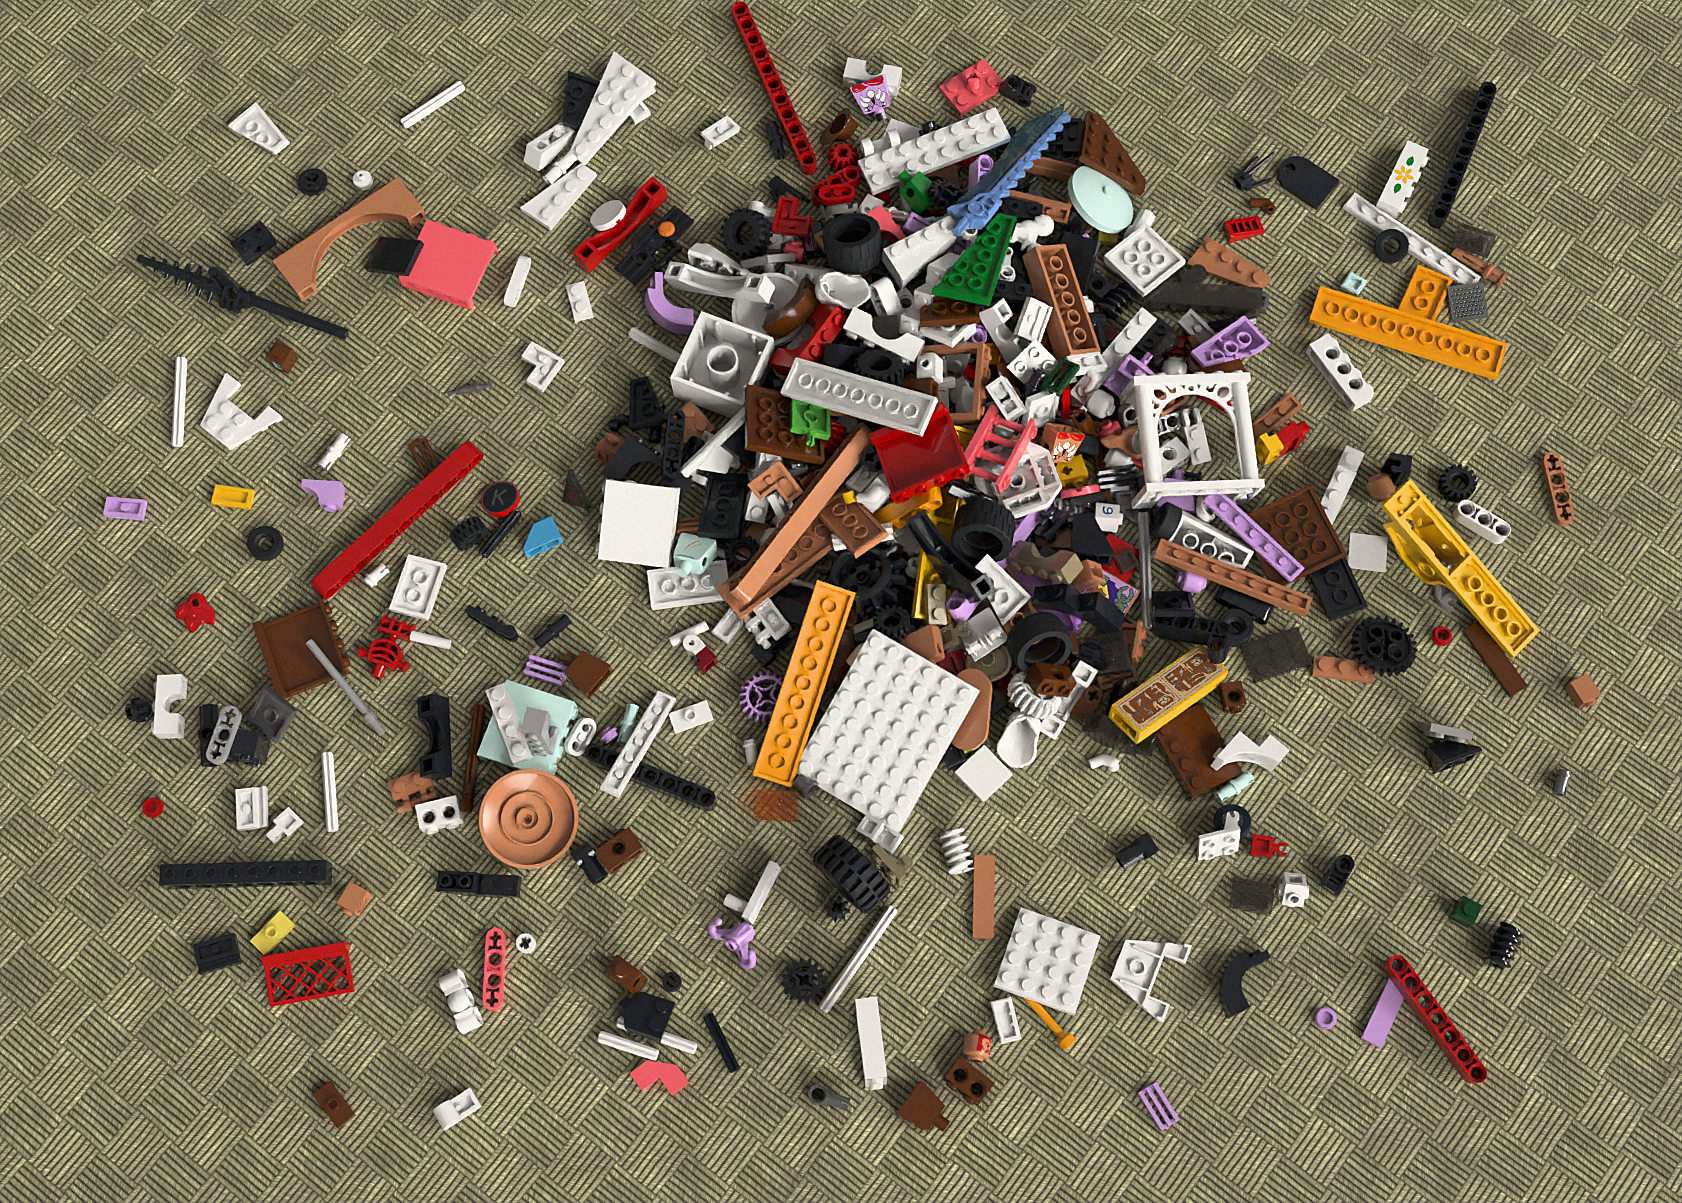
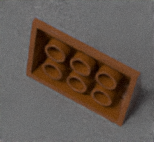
[1150,703,1243,802]

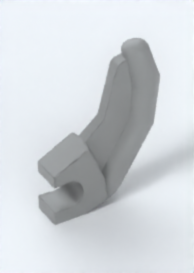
[1433,564,1458,612]

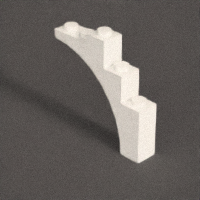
[899,252,960,372]

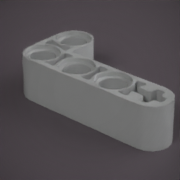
[1118,404,1195,436]

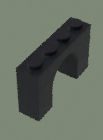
[601,435,694,505]

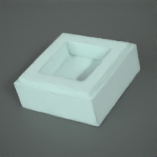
[1340,271,1367,297]

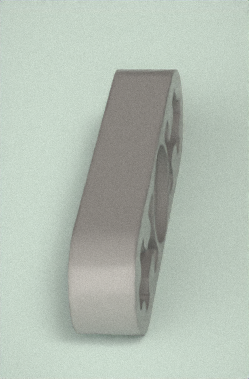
[206,705,242,765]

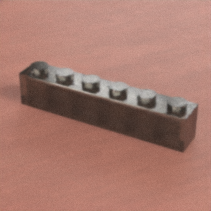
[1144,281,1262,318]

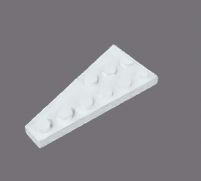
[570,51,656,165]

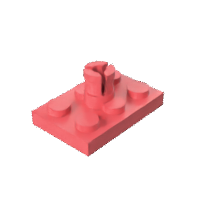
[939,59,1002,116]

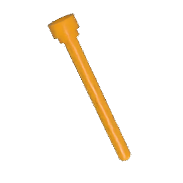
[1023,997,1077,1051]

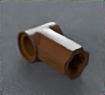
[1072,409,1100,439]

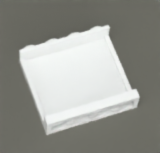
[596,479,680,568]

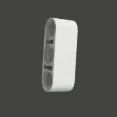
[869,277,904,336]
[1453,500,1511,544]

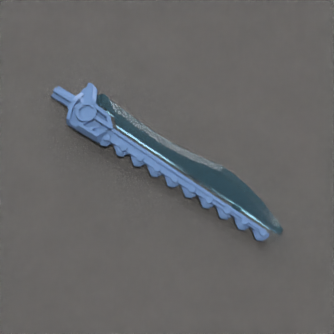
[947,104,1071,237]

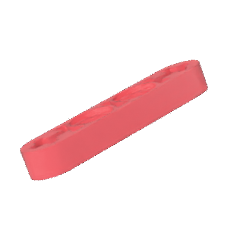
[482,928,506,1012]

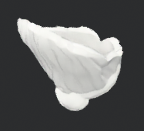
[815,272,870,310]
[997,710,1042,768]

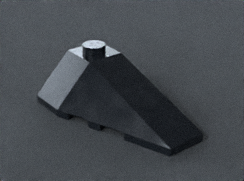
[770,586,813,627]

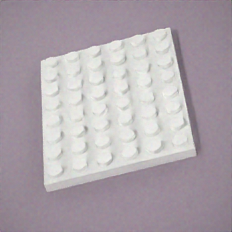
[796,629,980,833]

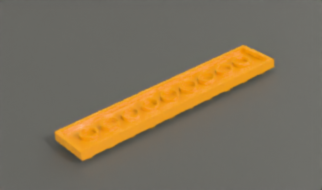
[1308,286,1508,380]
[752,580,856,787]

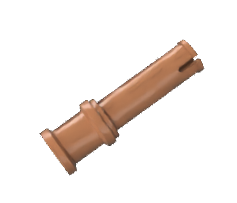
[1451,246,1509,288]

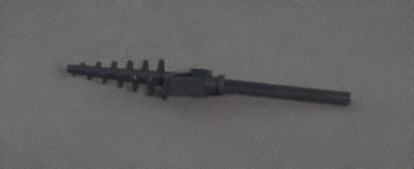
[137,254,349,340]

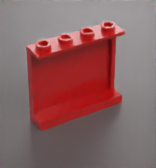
[869,402,971,504]

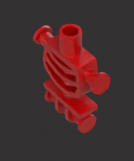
[358,614,416,680]

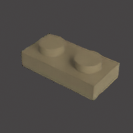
[924,584,947,625]

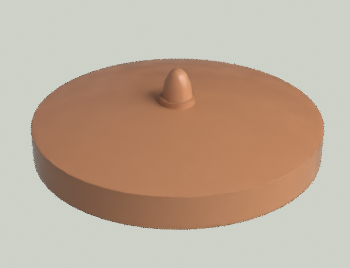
[478,769,579,869]

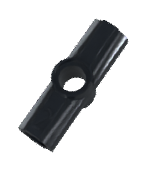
[198,704,220,767]

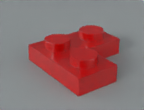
[771,196,813,237]

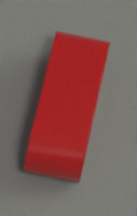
[811,165,860,207]

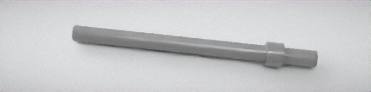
[306,639,386,736]

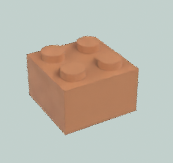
[661,401,716,451]

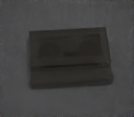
[1228,877,1275,916]

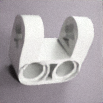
[859,129,900,158]

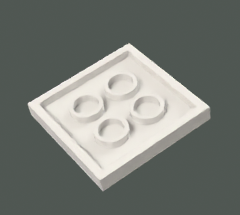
[1103,223,1186,297]

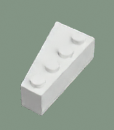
[881,215,959,290]

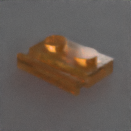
[756,789,799,822]

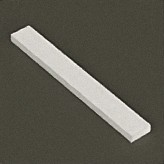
[1342,192,1481,285]

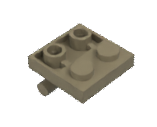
[871,843,913,887]

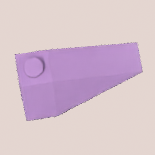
[1190,315,1270,367]

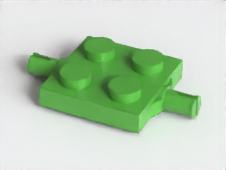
[790,398,830,447]

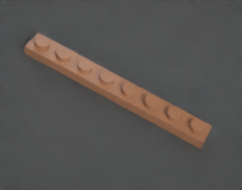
[1153,538,1313,617]

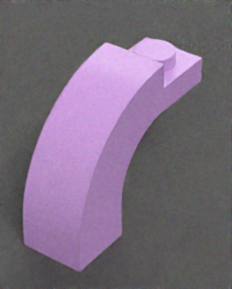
[644,272,694,335]

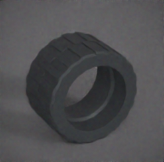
[822,213,883,274]
[951,499,1016,564]

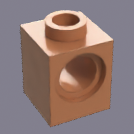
[337,882,372,917]

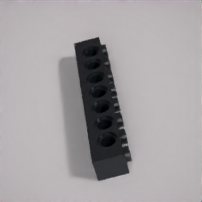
[159,860,333,890]

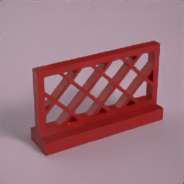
[261,941,355,1007]

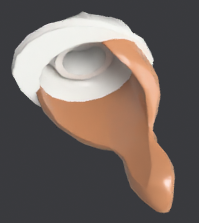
[1100,425,1142,459]

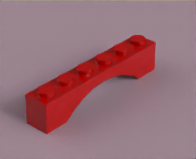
[573,176,668,273]

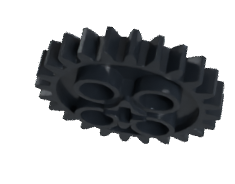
[1350,615,1418,677]

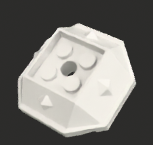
[973,439,1062,519]

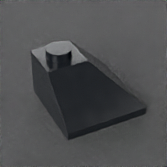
[1424,740,1482,774]

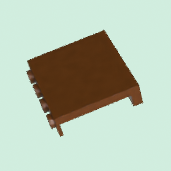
[252,597,351,699]

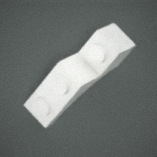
[1210,731,1290,772]

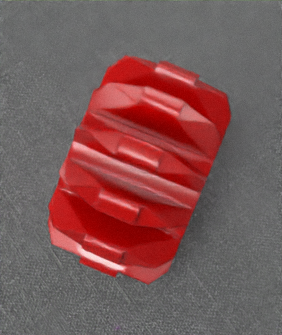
[827,141,859,172]
[824,419,847,454]

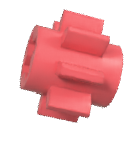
[783,240,806,264]

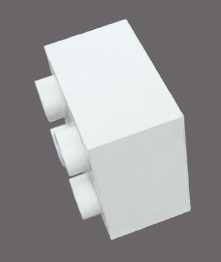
[670,311,775,418]

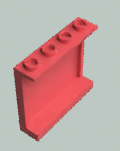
[398,220,499,310]

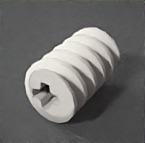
[940,828,974,874]

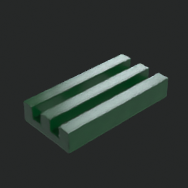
[1042,358,1080,397]

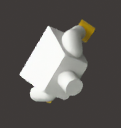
[842,473,892,513]

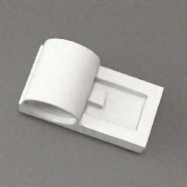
[433,1088,482,1131]

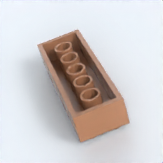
[1022,244,1101,362]

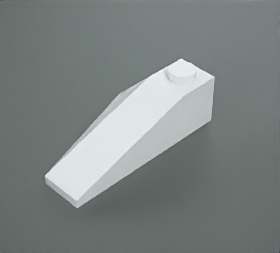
[688,243,751,277]

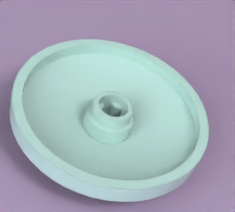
[1068,166,1133,234]

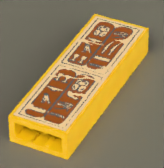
[1108,644,1228,744]

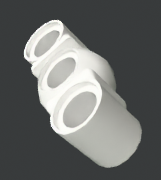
[439,969,483,1034]

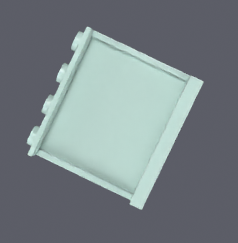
[477,680,578,775]

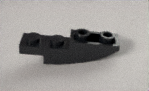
[436,870,522,898]

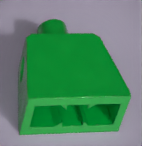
[897,169,932,215]

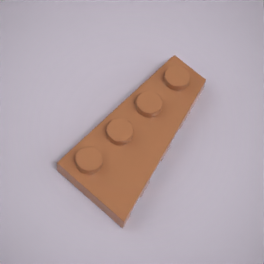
[1186,236,1271,292]

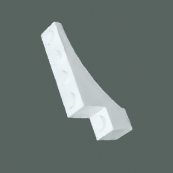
[1320,445,1365,525]

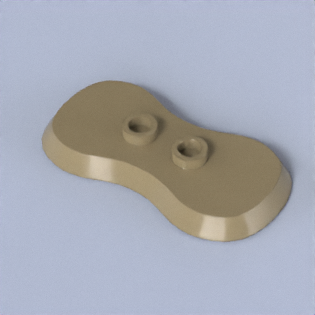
[953,598,1012,682]

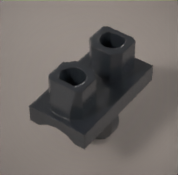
[1032,506,1070,544]

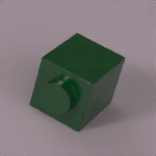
[1448,895,1483,928]

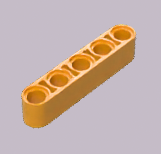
[871,487,943,532]

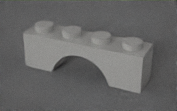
[521,707,559,757]

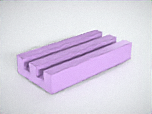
[523,655,568,687]
[1137,1082,1180,1131]

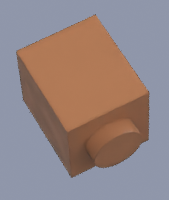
[1564,673,1601,708]

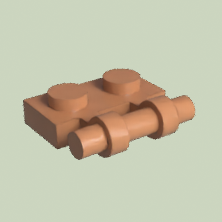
[387,769,438,814]

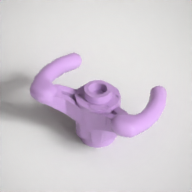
[708,918,756,970]

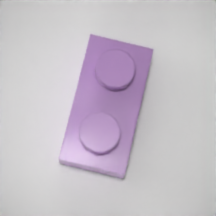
[103,497,148,521]

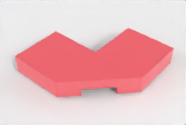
[630,1060,689,1096]

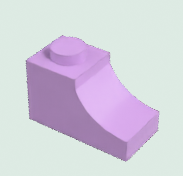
[301,479,346,512]

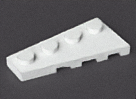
[520,163,597,231]

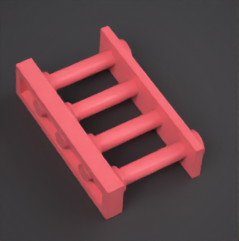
[960,404,1037,495]

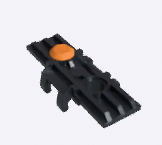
[614,205,694,285]

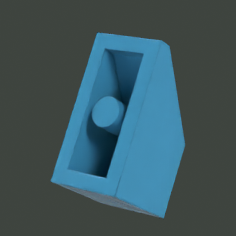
[523,516,564,559]

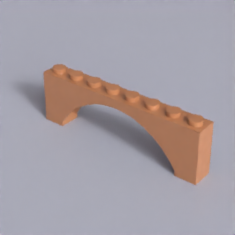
[273,177,427,302]

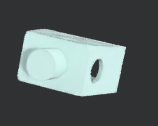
[673,532,718,577]

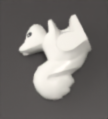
[1010,214,1054,252]

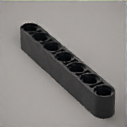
[584,743,717,812]

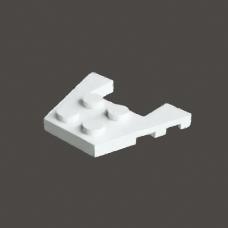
[200,373,283,450]
[1110,940,1192,1023]

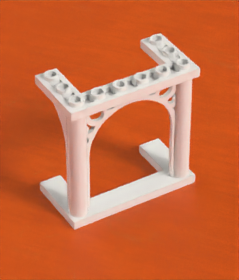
[1119,370,1265,509]

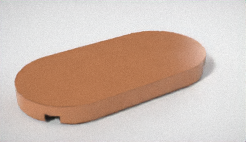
[951,668,992,751]

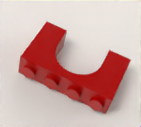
[768,303,848,376]

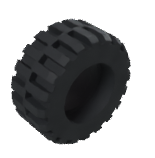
[813,835,891,914]

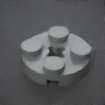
[820,201,858,218]

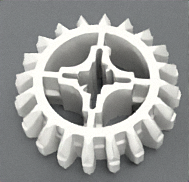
[1007,671,1061,719]

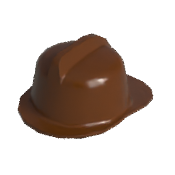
[819,108,859,145]

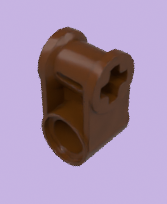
[1069,686,1104,726]

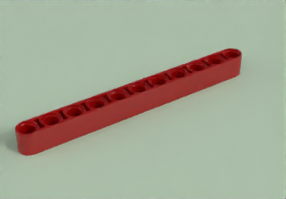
[731,1,817,175]
[311,441,484,600]

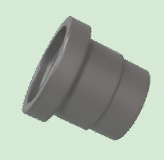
[793,774,818,800]

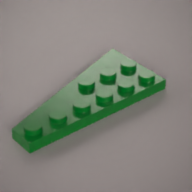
[932,213,1017,306]

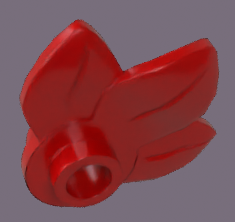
[176,593,216,633]

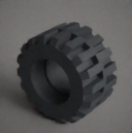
[720,208,773,258]
[854,349,904,387]

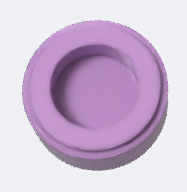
[1314,1007,1337,1030]

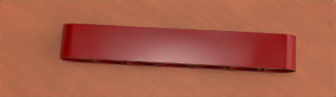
[1383,955,1487,1084]

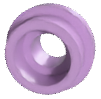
[600,726,619,745]

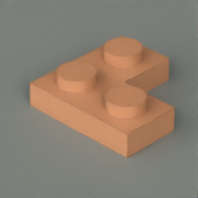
[747,459,804,504]

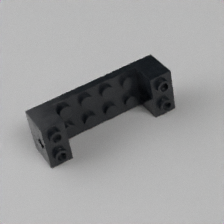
[991,198,1043,314]

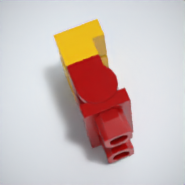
[1255,420,1310,466]

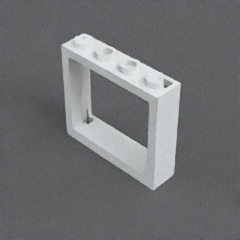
[855,997,887,1090]

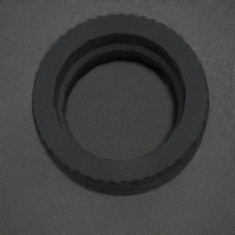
[1006,612,1073,674]

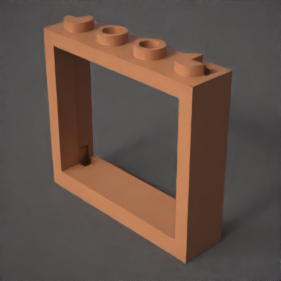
[998,149,1082,224]
[914,342,992,425]

